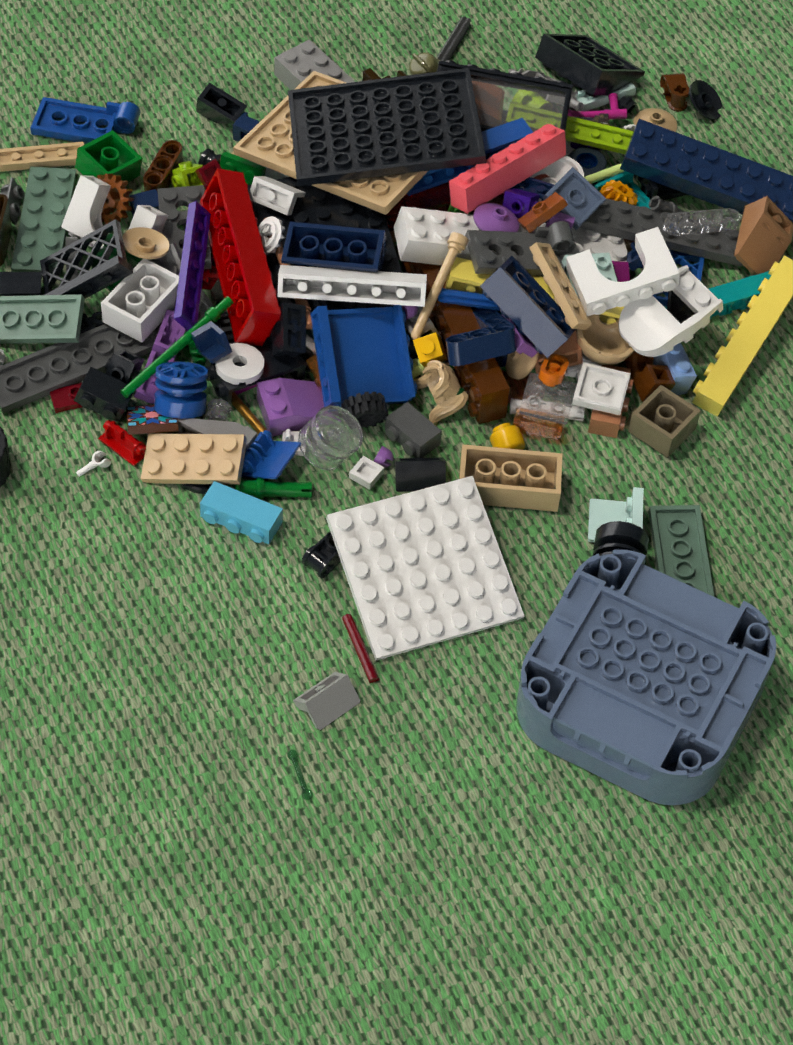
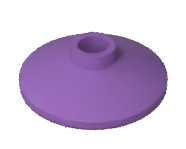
[473,203,519,232]

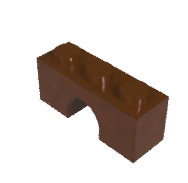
[624,350,675,402]

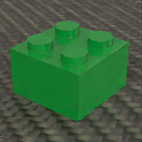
[75,130,143,183]

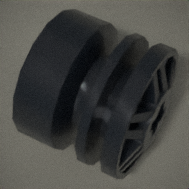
[592,521,649,565]

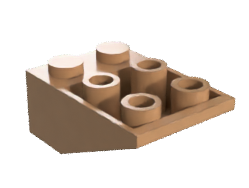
[734,196,793,276]

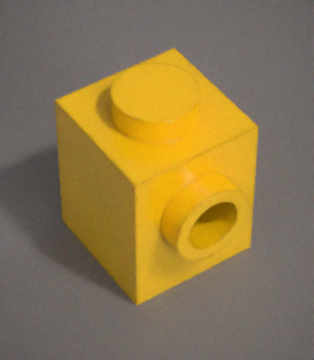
[413,332,448,367]

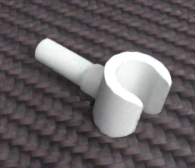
[76,451,111,477]

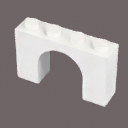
[61,175,168,248]
[566,227,680,317]

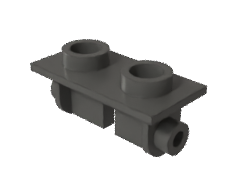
[0,177,24,225]

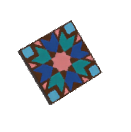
[126,405,179,435]

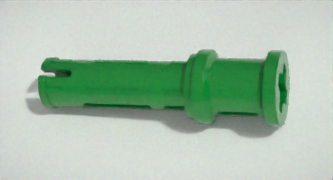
[235,478,312,500]

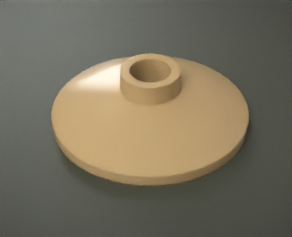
[633,108,677,132]
[122,227,170,259]
[506,351,539,380]

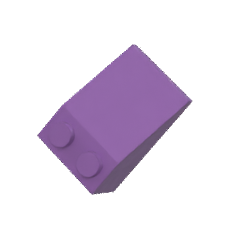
[257,378,341,436]

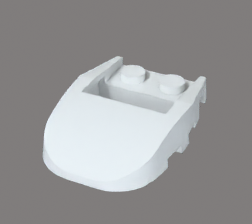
[618,265,723,357]

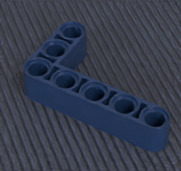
[445,307,517,366]

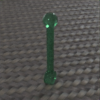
[287,749,312,800]

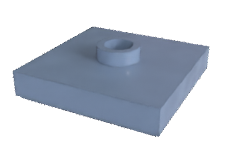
[543,167,607,231]

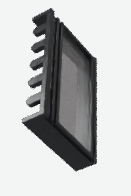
[437,60,573,132]

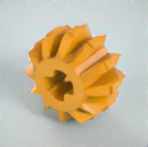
[600,180,638,206]

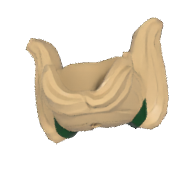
[413,360,468,426]

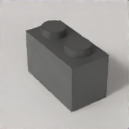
[385,402,442,458]

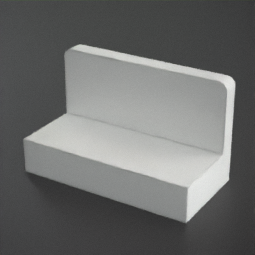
[249,176,306,215]

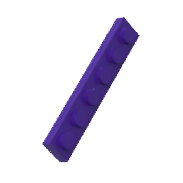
[174,201,211,331]

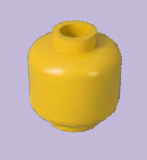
[490,423,526,450]

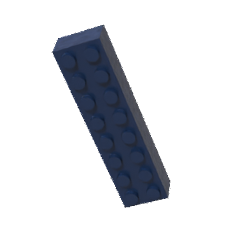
[620,119,793,223]

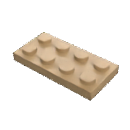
[141,434,247,485]

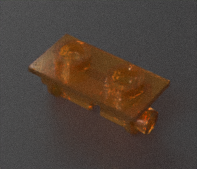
[513,408,565,441]

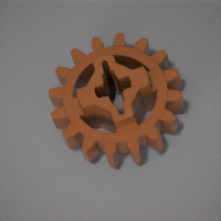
[97,174,134,224]

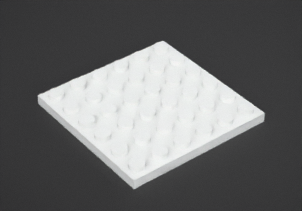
[326,476,524,660]

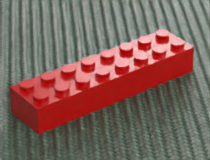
[200,168,281,346]

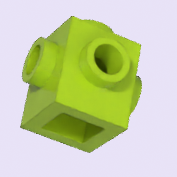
[172,161,205,188]

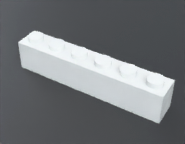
[277,265,427,307]

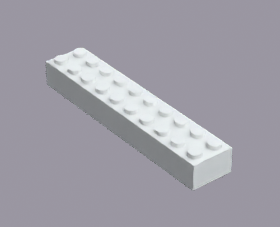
[394,206,630,269]

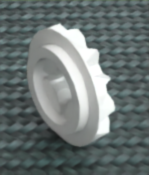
[258,216,285,255]

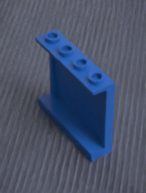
[310,305,417,409]

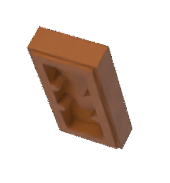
[517,192,568,233]

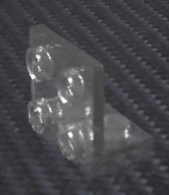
[519,372,577,425]

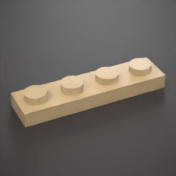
[0,142,84,172]
[530,242,592,330]

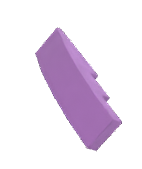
[134,309,186,404]

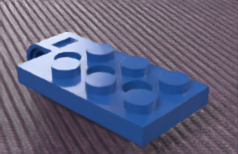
[30,97,141,144]

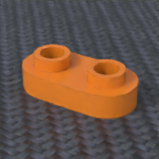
[538,354,569,387]

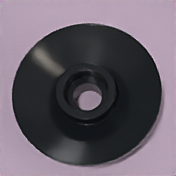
[689,80,722,120]

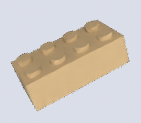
[459,444,563,512]

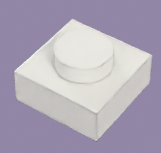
[349,456,384,490]

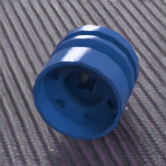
[154,361,208,419]

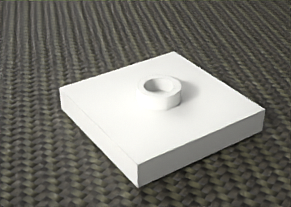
[572,362,631,416]

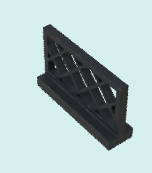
[40,219,133,299]

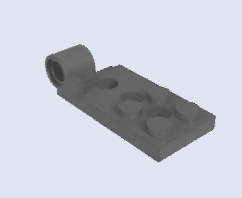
[157,185,212,270]
[465,221,576,276]

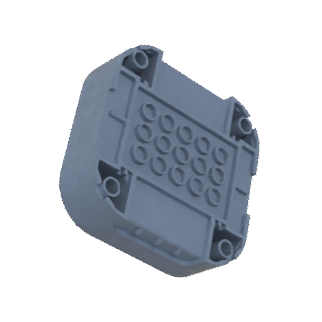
[516,550,776,805]

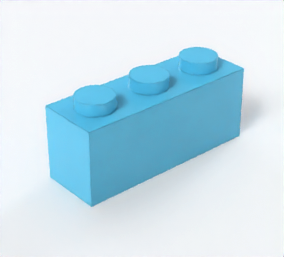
[200,481,283,544]

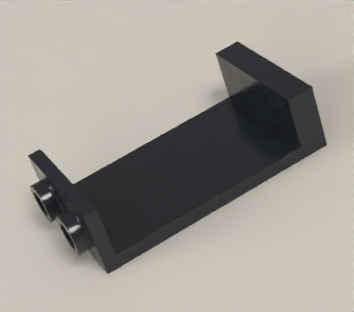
[205,337,307,406]

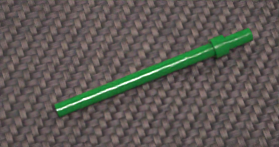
[120,296,234,398]

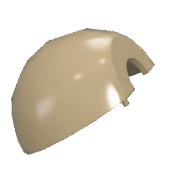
[576,314,634,366]

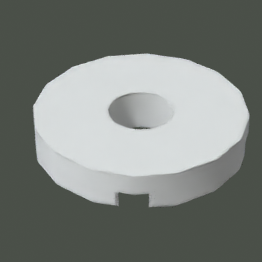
[215,343,264,385]

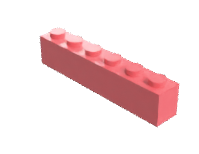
[449,124,566,214]

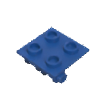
[241,430,301,479]

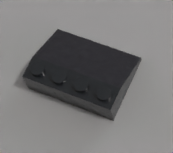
[535,33,645,98]

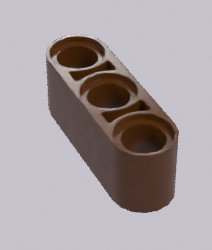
[143,140,183,193]

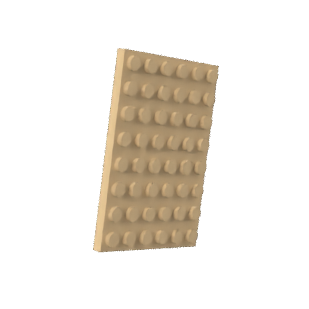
[233,71,428,215]

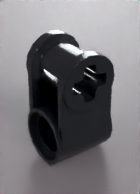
[301,531,341,579]

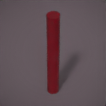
[342,614,379,683]

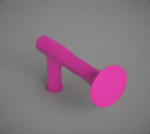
[568,93,627,120]

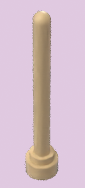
[411,232,469,339]

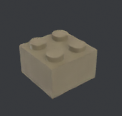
[628,385,701,458]

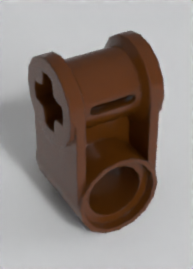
[660,73,689,112]

